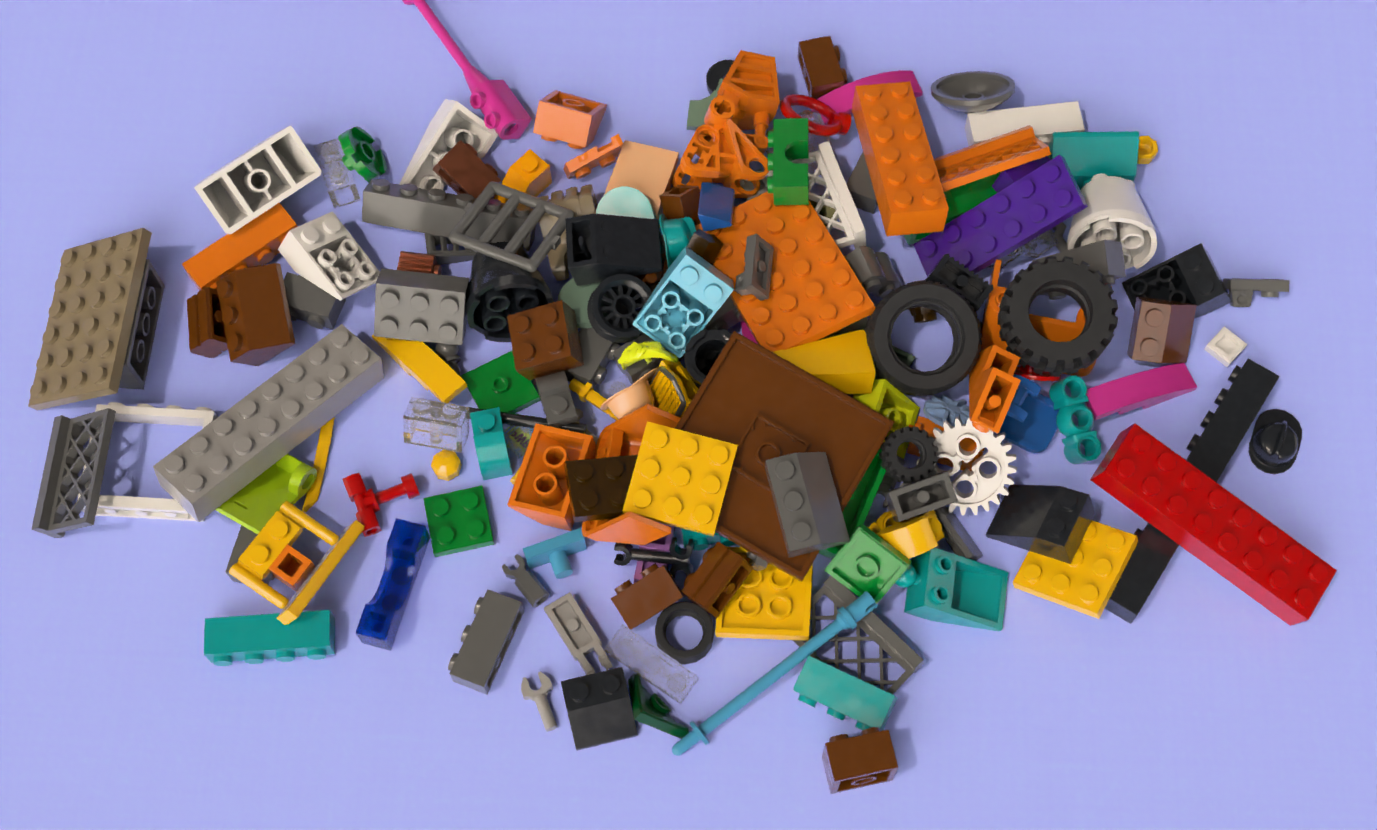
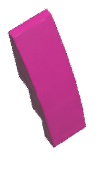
[1085,363,1197,420]

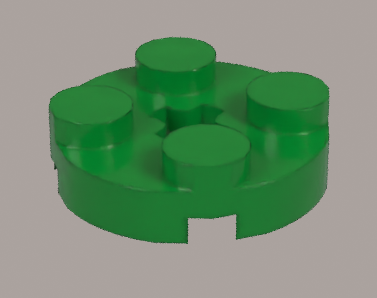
[338,126,387,183]

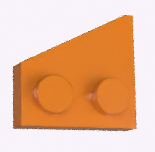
[563,134,623,179]

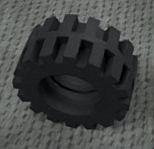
[879,427,939,483]

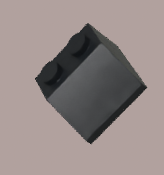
[561,667,638,751]

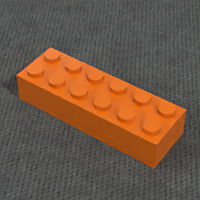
[852,81,949,237]

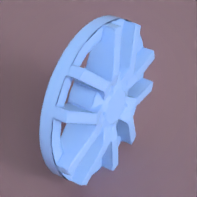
[923,394,969,427]

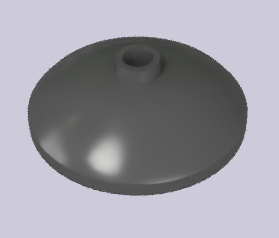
[931,71,1015,114]

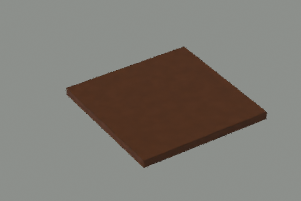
[675,331,894,582]

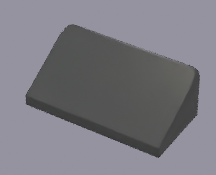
[934,506,983,561]

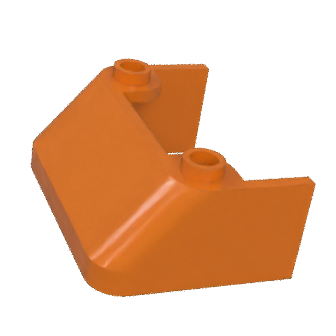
[980,259,1112,377]
[582,404,681,545]

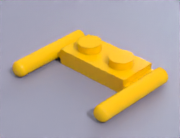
[229,501,339,609]

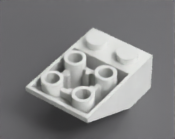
[278,211,380,301]

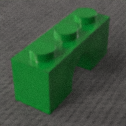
[767,118,809,205]

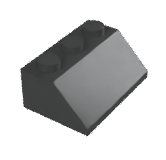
[765,452,850,558]

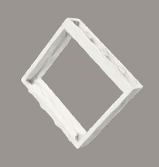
[77,402,218,522]

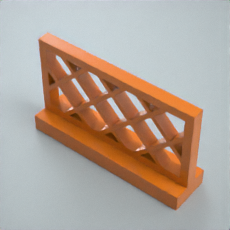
[934,125,1051,192]

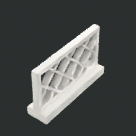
[767,141,866,249]

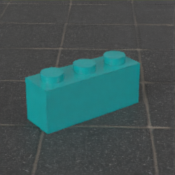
[793,655,898,731]

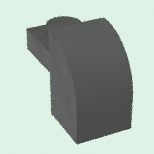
[535,370,578,427]

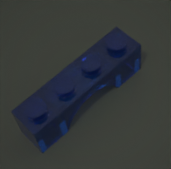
[355,518,430,651]

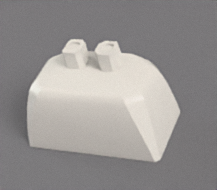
[194,125,322,235]

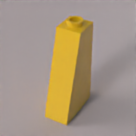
[772,330,876,394]

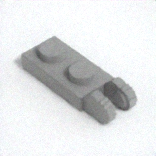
[544,592,613,675]

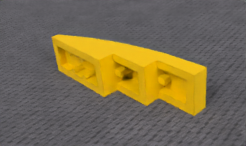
[372,334,467,405]

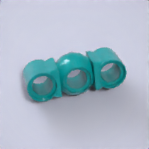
[1049,375,1102,464]

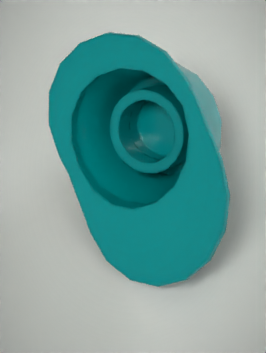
[659,214,697,268]

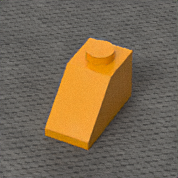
[493,149,552,204]

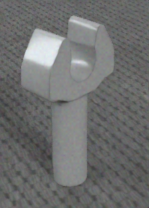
[521,672,558,732]

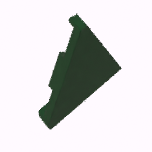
[628,673,689,739]

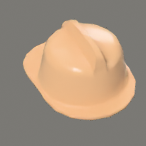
[600,367,658,420]

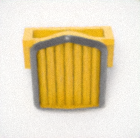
[650,360,698,418]

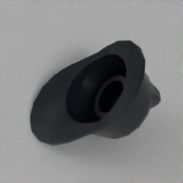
[1248,409,1302,475]

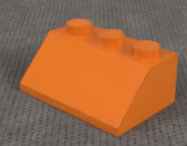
[507,423,596,531]

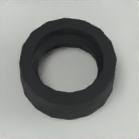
[655,601,714,665]

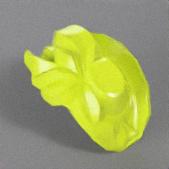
[618,341,679,370]

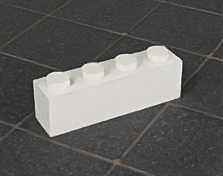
[964,101,1085,146]

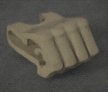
[539,184,598,282]

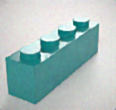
[204,610,335,666]

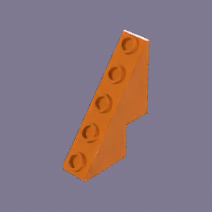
[969,345,1021,434]

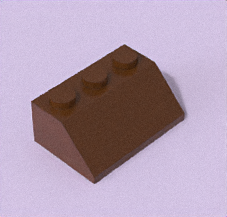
[216,263,296,366]

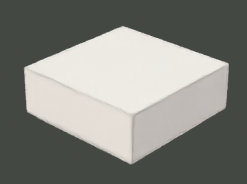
[1204,326,1248,367]

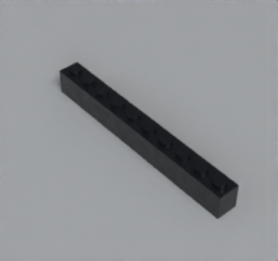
[1105,358,1280,624]

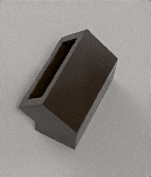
[687,229,723,265]

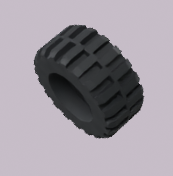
[998,256,1118,377]

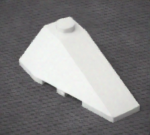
[399,99,498,190]

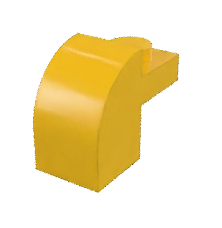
[877,510,945,559]

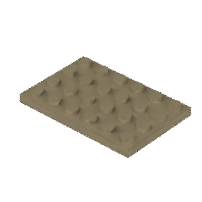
[28,228,152,411]

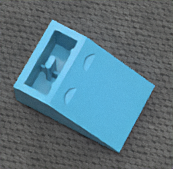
[632,246,734,359]

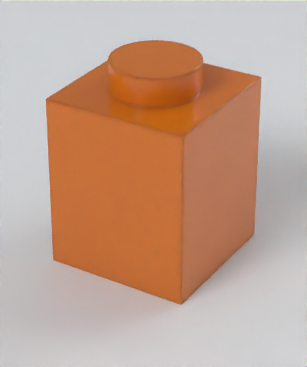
[268,544,316,592]

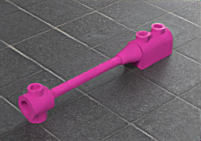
[402,0,532,140]

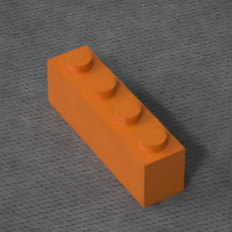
[182,203,298,291]

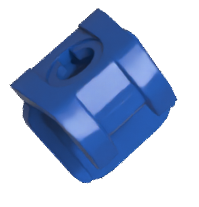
[996,374,1059,453]

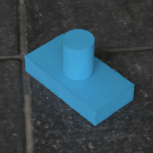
[523,528,587,579]

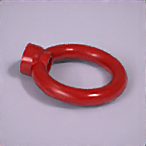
[780,94,851,136]

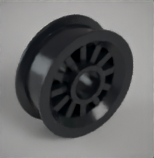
[587,274,652,343]

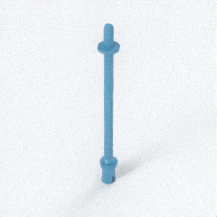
[672,591,878,756]

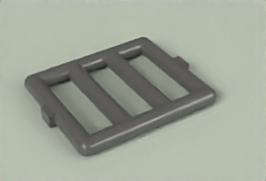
[449,181,574,272]

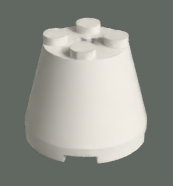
[1067,173,1157,269]

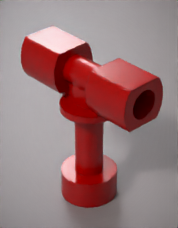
[342,473,420,537]

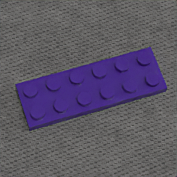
[913,155,1088,276]

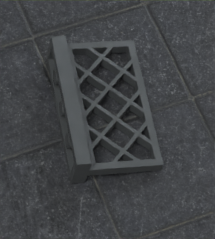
[31,408,116,539]
[792,575,924,694]

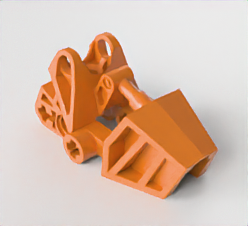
[672,50,780,198]

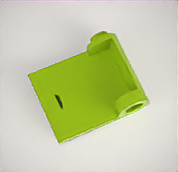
[216,453,317,534]

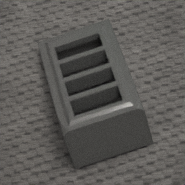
[425,233,477,265]

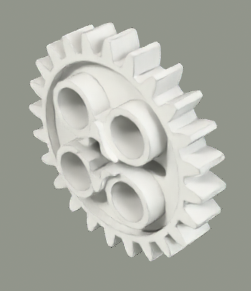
[917,416,1017,516]

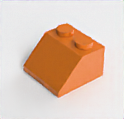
[533,90,607,149]

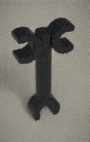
[614,537,694,579]

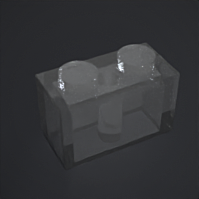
[313,138,361,208]
[403,397,470,453]

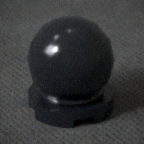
[684,329,732,389]

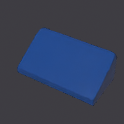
[698,182,735,231]

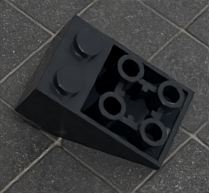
[565,214,663,286]
[1122,243,1232,318]

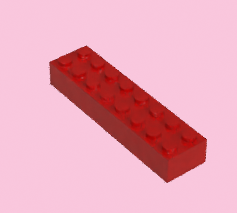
[1090,423,1337,626]

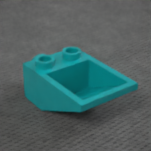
[895,548,1009,632]

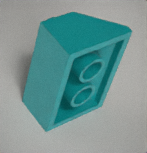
[1048,131,1139,190]

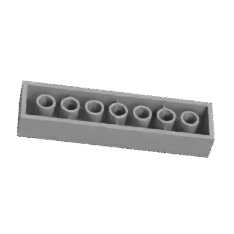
[153,324,384,522]

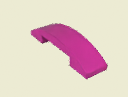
[812,70,923,125]

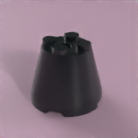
[466,242,554,342]

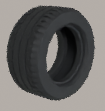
[865,280,982,396]

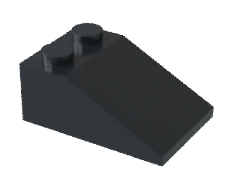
[985,484,1095,564]

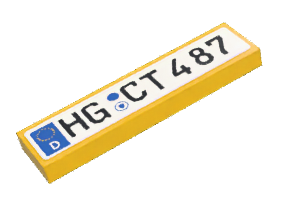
[277,520,364,625]

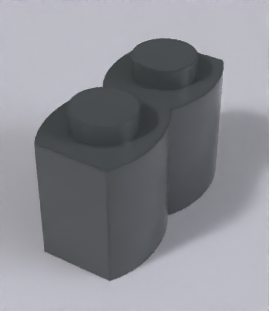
[845,246,902,298]

